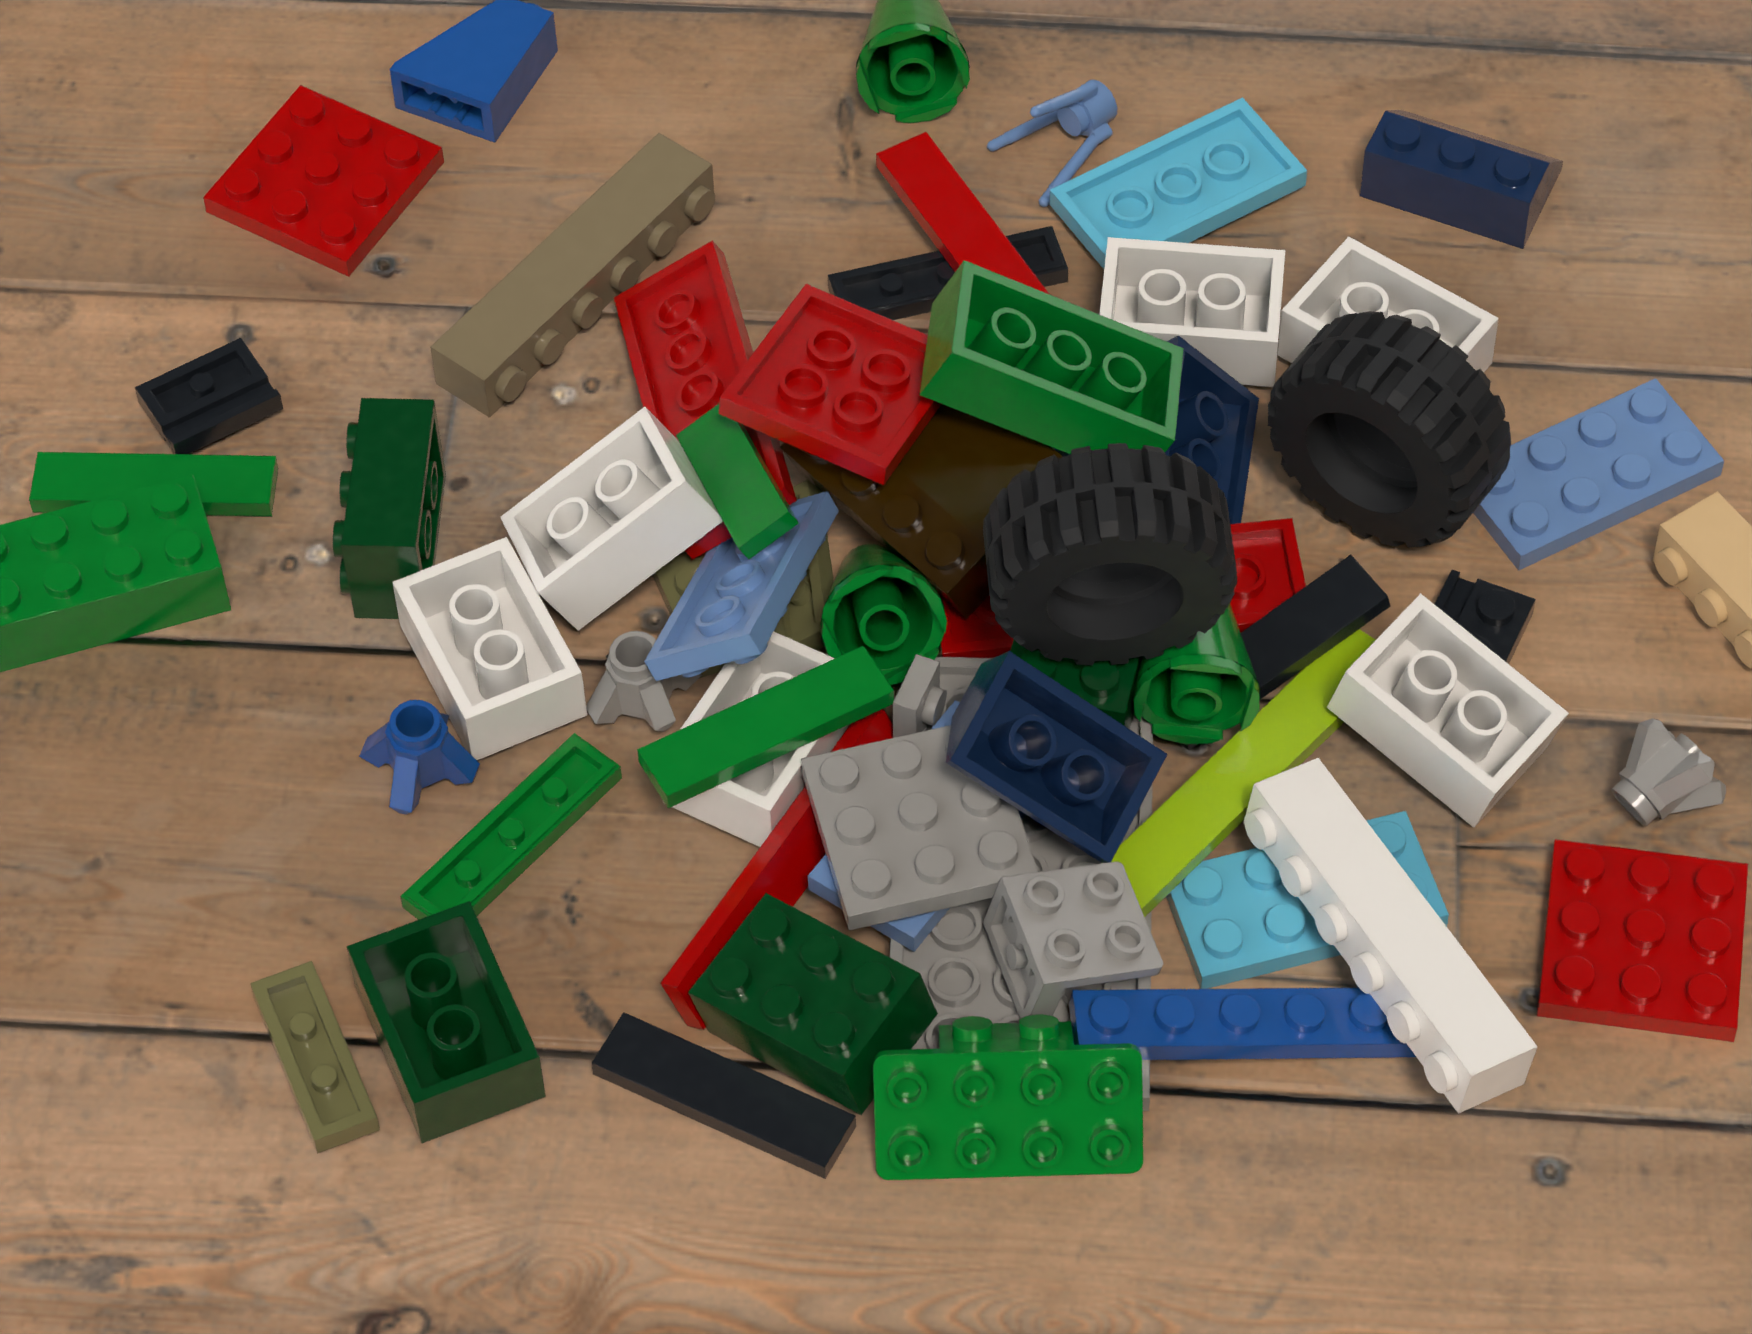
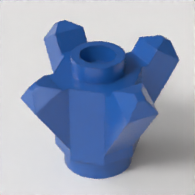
[359,700,480,815]

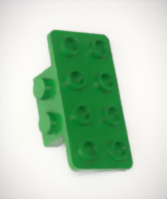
[873,1014,1143,1180]

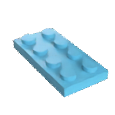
[1050,97,1307,269]
[1166,811,1449,989]

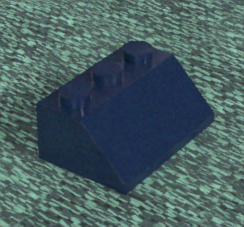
[1360,110,1563,249]
[1165,335,1259,524]
[946,651,1168,863]

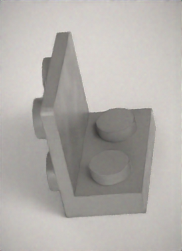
[983,862,1163,1019]

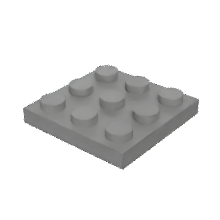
[801,725,1038,930]

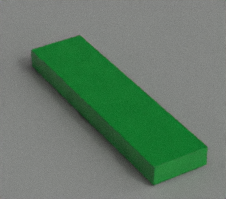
[29,452,279,517]
[637,646,894,809]
[400,733,622,920]

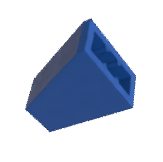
[390,0,558,143]

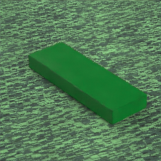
[676,404,799,559]

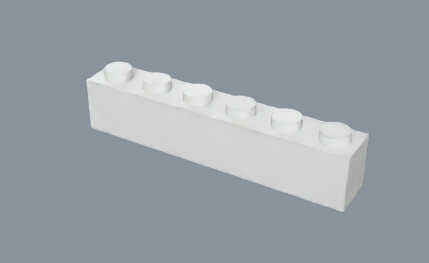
[1244,758,1538,1114]

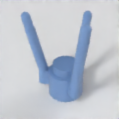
[987,80,1117,207]

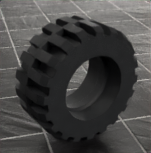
[1268,311,1511,548]
[983,443,1237,665]

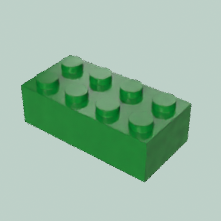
[920,260,1184,454]
[0,474,231,672]

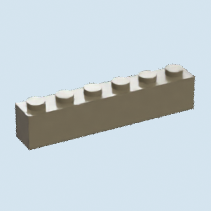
[430,133,715,418]

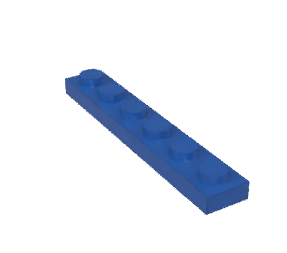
[1069,988,1416,1060]

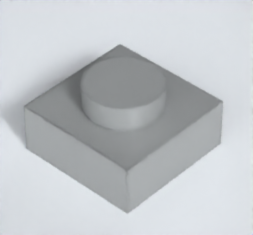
[893,654,947,738]

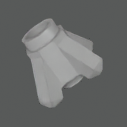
[586,631,702,732]
[1611,718,1726,826]

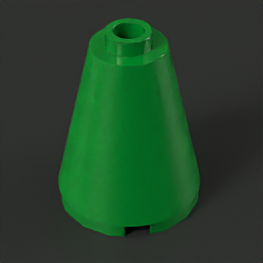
[856,0,970,123]
[820,544,947,685]
[1133,604,1260,744]

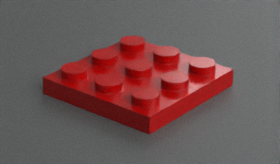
[203,85,444,277]
[718,284,941,485]
[1537,839,1748,1042]

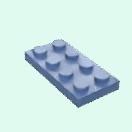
[1473,378,1724,571]
[644,491,839,681]

